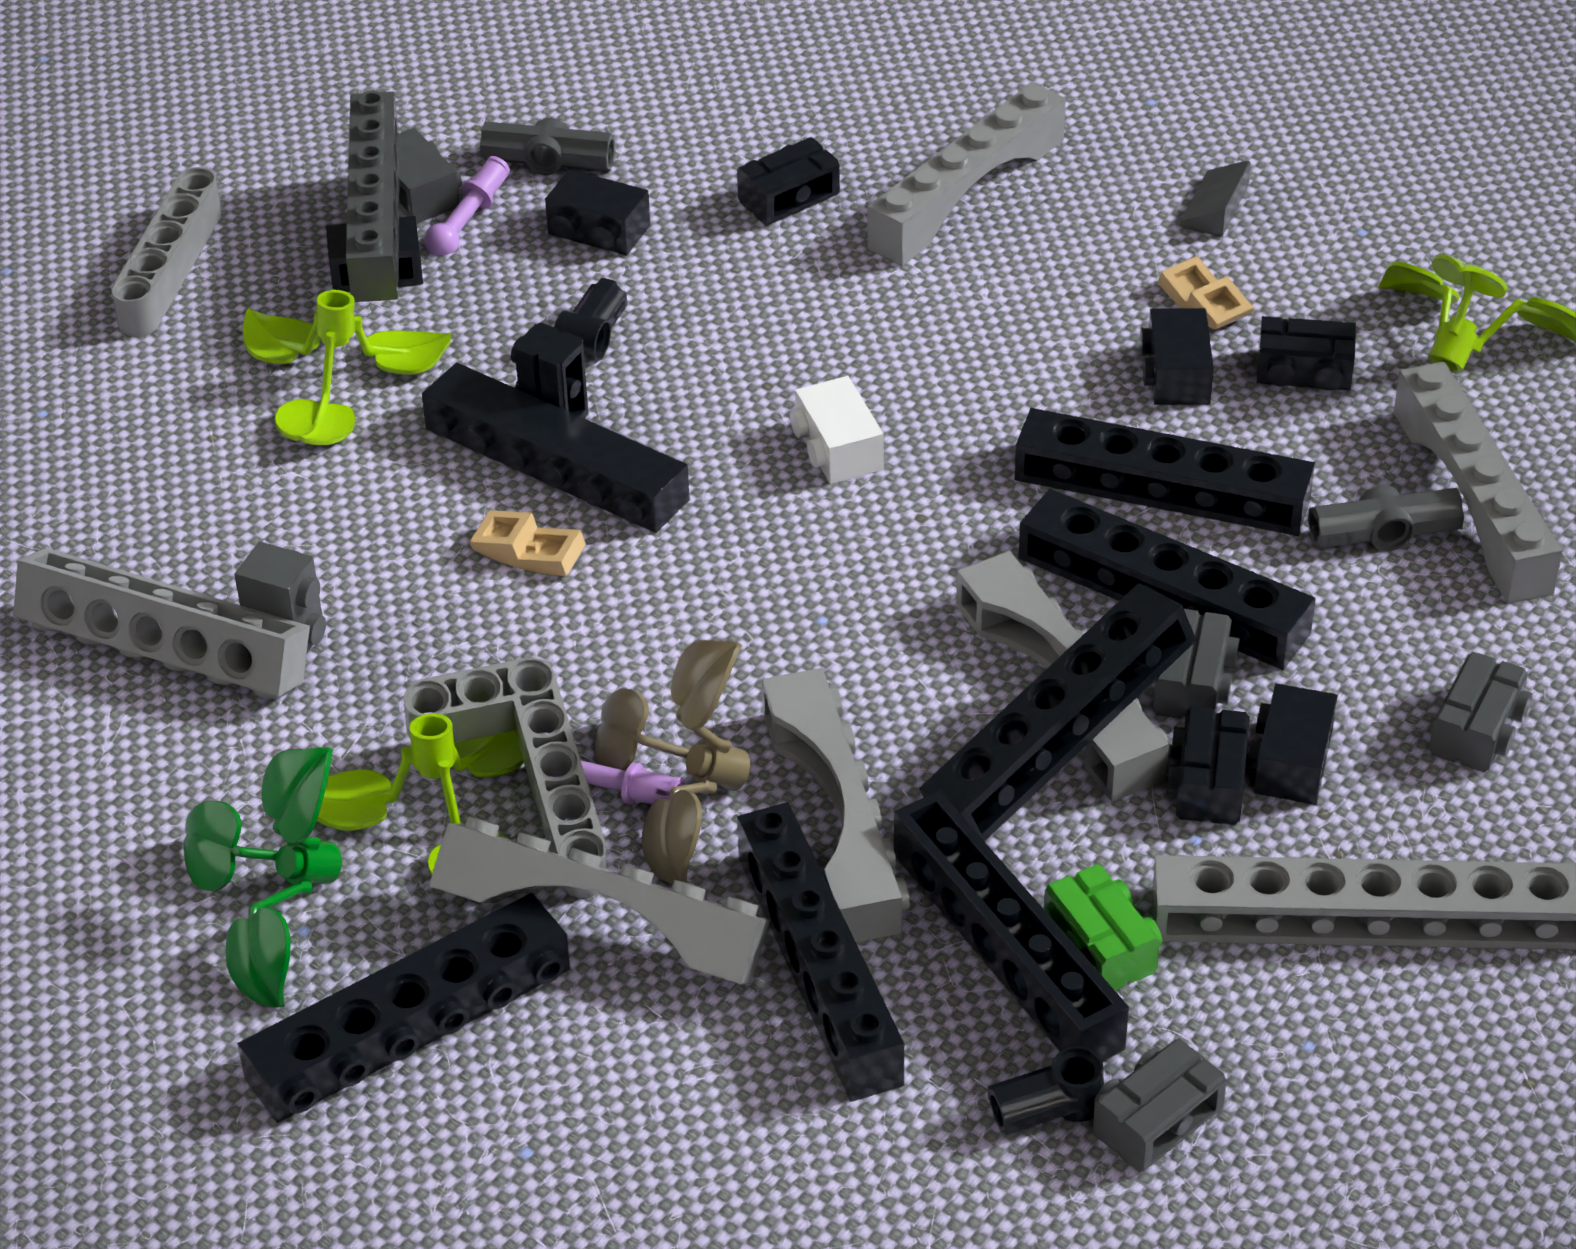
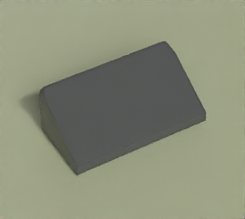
[1180,161,1251,236]

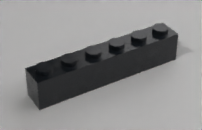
[421,362,690,533]

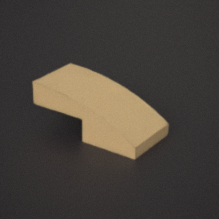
[1157,256,1254,330]
[469,510,586,577]

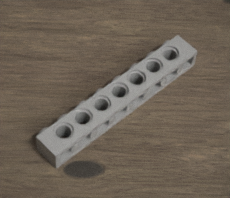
[1152,855,1576,950]

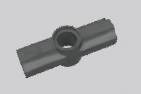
[479,118,615,175]
[1308,485,1464,551]

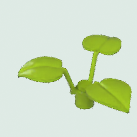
[1378,254,1576,372]
[242,290,451,445]
[317,713,524,877]

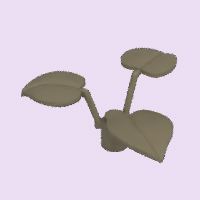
[594,640,750,885]

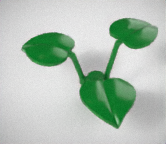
[183,747,342,1008]

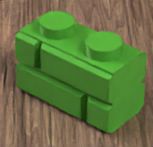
[1044,864,1162,990]

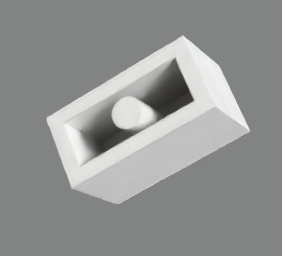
[790,376,884,484]

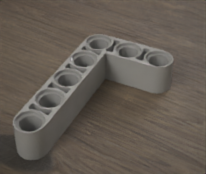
[404,657,606,899]

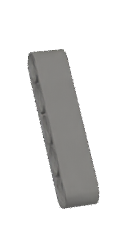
[111,167,222,337]

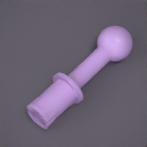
[424,156,510,256]
[550,760,685,805]

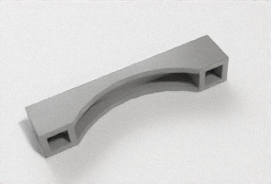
[867,82,1066,266]
[1394,362,1563,604]
[956,551,1171,802]
[762,668,910,942]
[429,816,770,984]

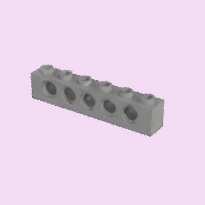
[13,548,310,698]

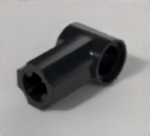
[554,278,627,361]
[987,1046,1104,1136]

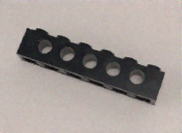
[1014,408,1315,536]
[1018,489,1316,670]
[919,583,1197,841]
[894,790,1129,1062]
[737,802,905,1102]
[237,892,570,1123]

